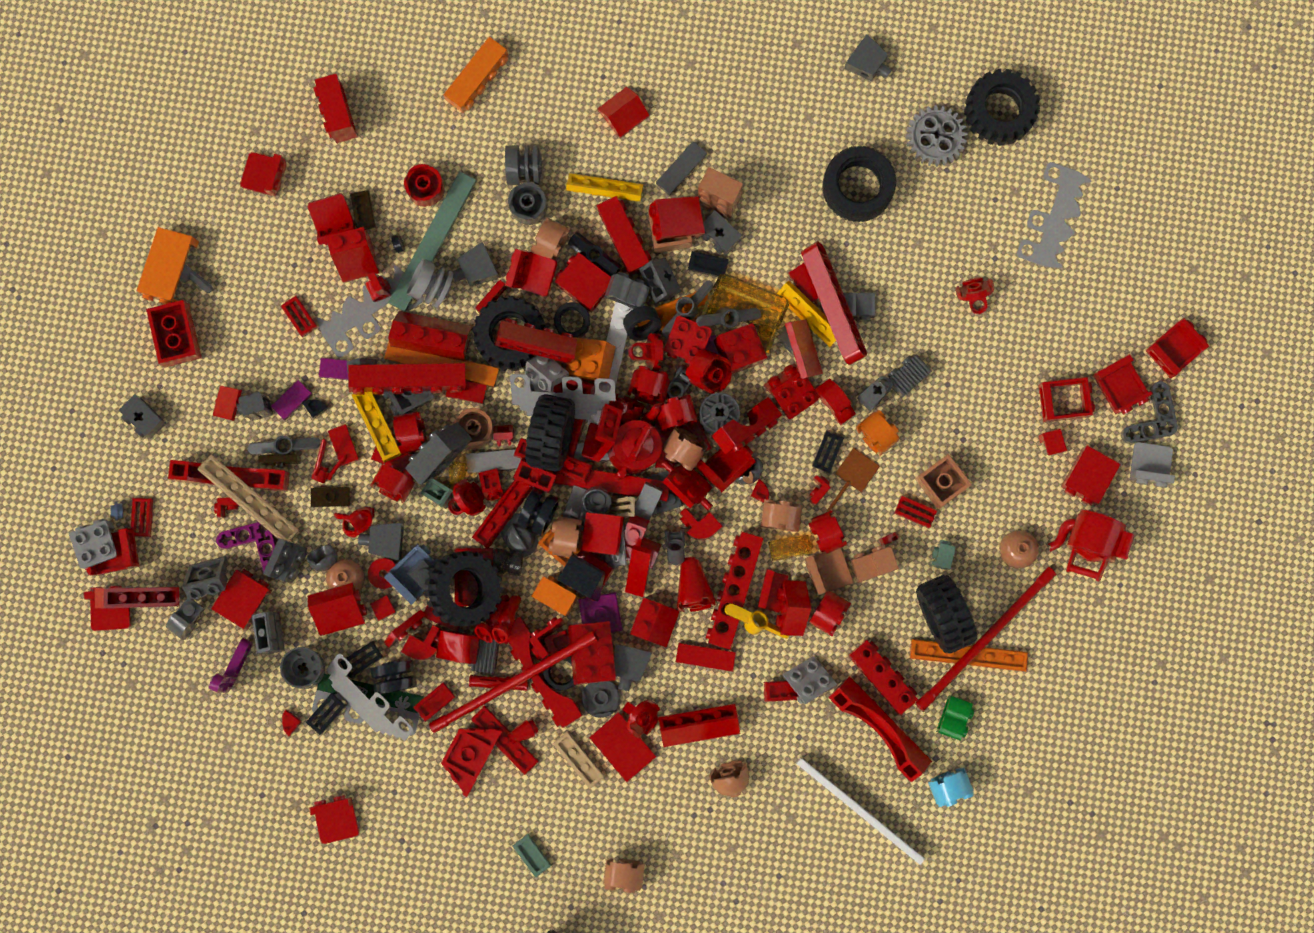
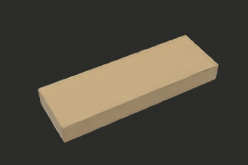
[553,731,605,789]

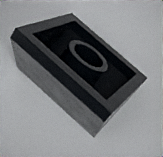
[558,554,605,602]

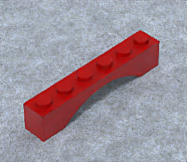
[168,460,290,492]
[505,617,583,729]
[828,676,932,783]

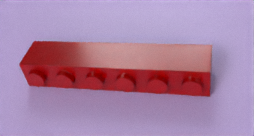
[348,363,466,395]

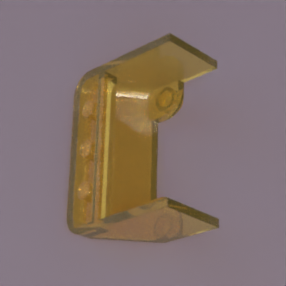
[701,274,789,353]

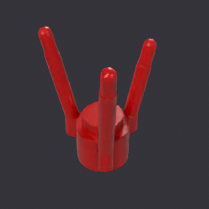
[311,438,346,483]

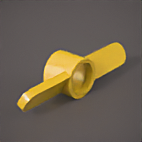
[725,604,790,639]

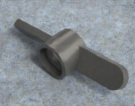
[180,264,213,293]
[662,280,714,338]
[696,306,761,328]
[248,436,321,455]

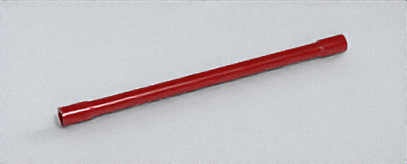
[915,567,1057,712]
[429,631,599,733]

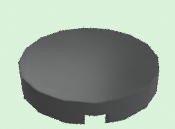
[581,681,620,718]

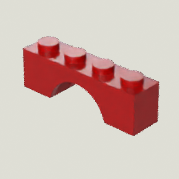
[712,397,782,454]

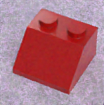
[630,597,680,648]

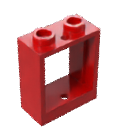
[1038,377,1095,423]

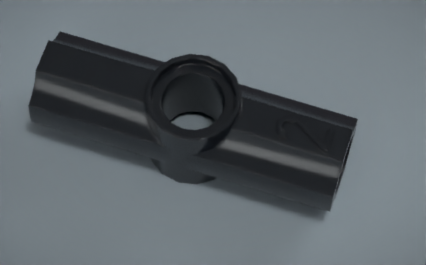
[567,232,622,277]

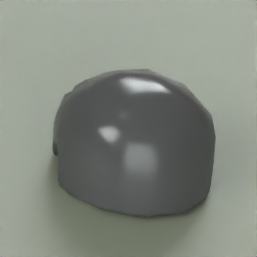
[582,486,611,514]
[306,545,338,571]

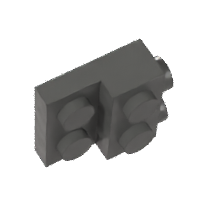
[383,391,435,416]
[263,538,307,583]
[182,556,228,600]

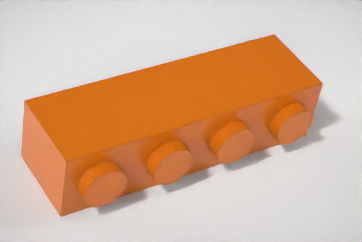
[443,37,508,113]

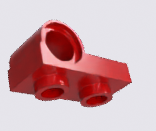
[365,272,391,302]

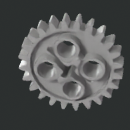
[905,105,968,167]

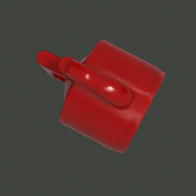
[607,404,662,481]
[1047,510,1135,582]

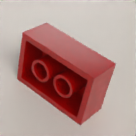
[313,73,358,144]
[146,300,202,368]
[568,621,616,685]

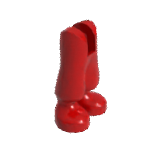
[474,594,521,644]

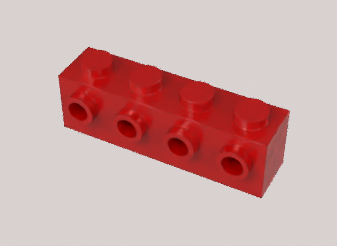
[596,196,652,276]
[848,640,918,715]
[658,704,740,747]

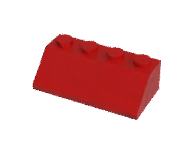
[388,311,473,361]
[495,319,577,364]

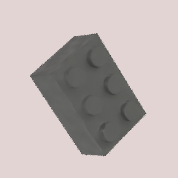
[405,422,472,485]

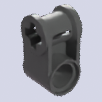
[667,364,692,400]
[857,376,893,411]
[664,529,685,565]

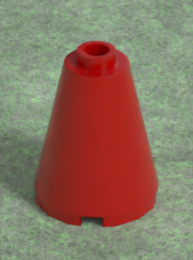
[677,557,716,612]

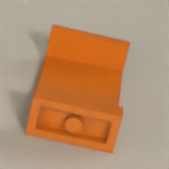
[136,227,199,305]

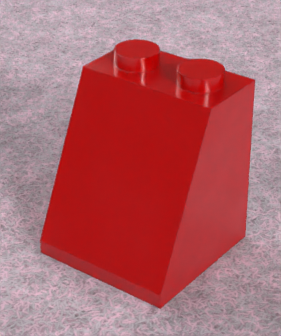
[326,227,380,283]

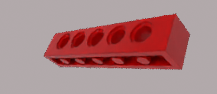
[705,531,764,650]

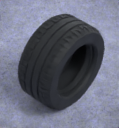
[822,146,897,222]

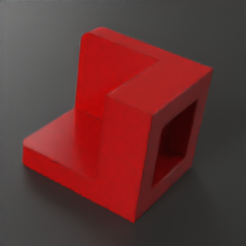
[1038,429,1067,456]
[544,630,570,656]

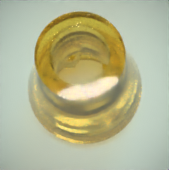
[448,461,468,490]

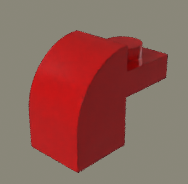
[814,378,856,425]
[680,508,723,540]
[401,625,442,660]

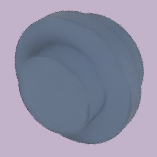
[111,501,123,521]

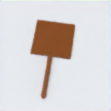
[827,448,880,511]

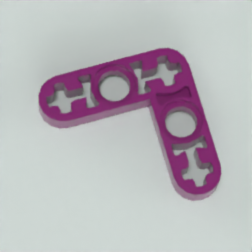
[216,522,276,571]
[208,638,253,693]

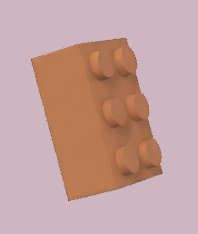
[698,167,743,218]

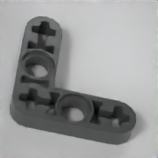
[1121,381,1178,444]

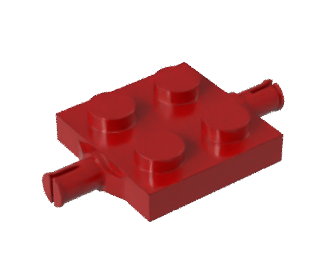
[661,460,713,511]

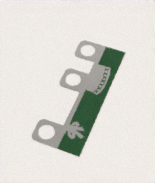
[312,674,424,735]

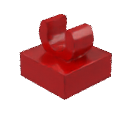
[493,425,514,447]

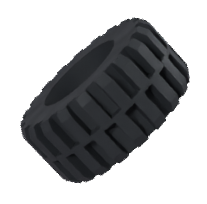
[964,69,1040,146]
[473,296,546,371]
[525,394,575,472]
[424,551,503,626]
[916,575,978,654]

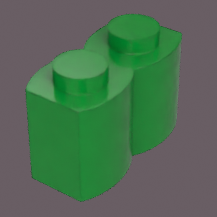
[936,695,975,741]

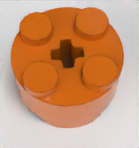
[856,410,899,456]

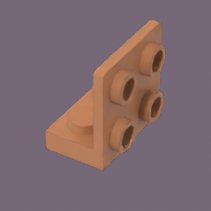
[804,548,853,596]

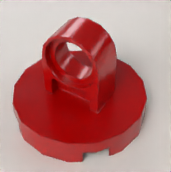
[955,277,995,314]
[628,333,663,371]
[448,479,486,516]
[622,700,660,738]

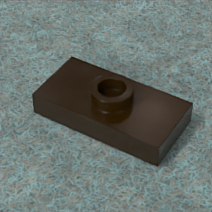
[350,190,376,230]
[258,454,301,468]
[311,487,350,508]

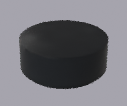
[391,233,405,254]

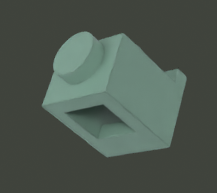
[929,540,956,570]

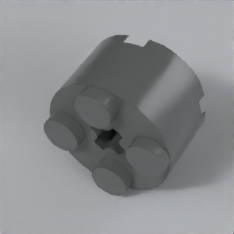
[508,182,548,225]

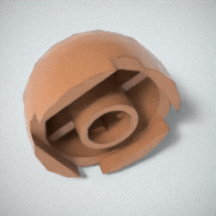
[999,530,1039,569]
[326,559,365,591]
[709,760,749,797]

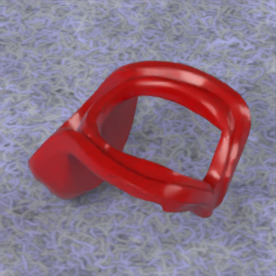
[333,508,373,538]

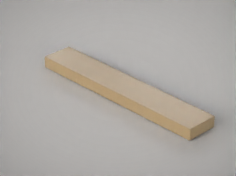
[197,454,300,541]

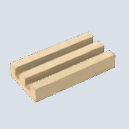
[611,497,635,518]

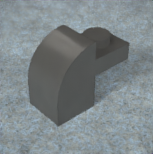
[166,598,205,640]

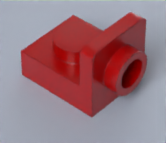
[479,468,504,501]
[809,475,831,507]
[214,497,241,518]

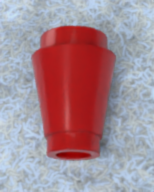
[508,719,538,744]

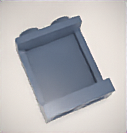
[384,544,439,605]

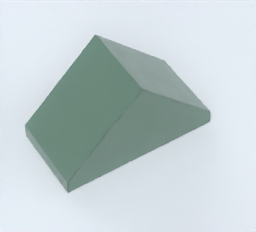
[421,479,454,509]

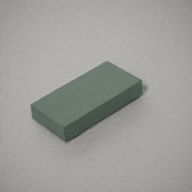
[512,834,552,878]

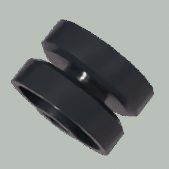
[517,487,560,536]
[370,660,417,694]

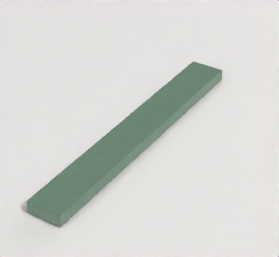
[388,171,477,312]

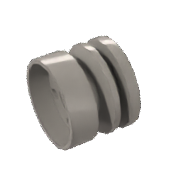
[407,258,453,308]

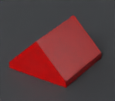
[597,87,649,138]

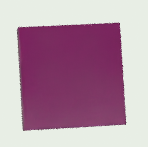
[578,592,623,633]

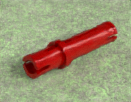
[469,674,528,692]

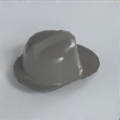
[500,513,538,557]

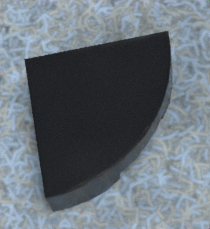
[302,400,329,419]

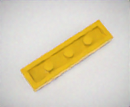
[566,173,644,202]
[776,281,836,347]
[352,392,401,463]

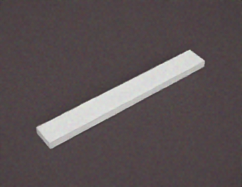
[796,758,924,865]

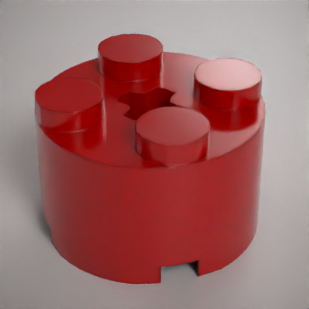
[404,164,445,207]
[685,350,732,394]
[627,366,671,405]
[657,395,698,432]
[393,412,427,454]
[370,462,415,504]
[808,510,848,554]
[809,590,851,636]

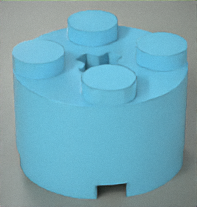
[928,768,974,807]

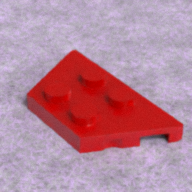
[441,728,503,797]

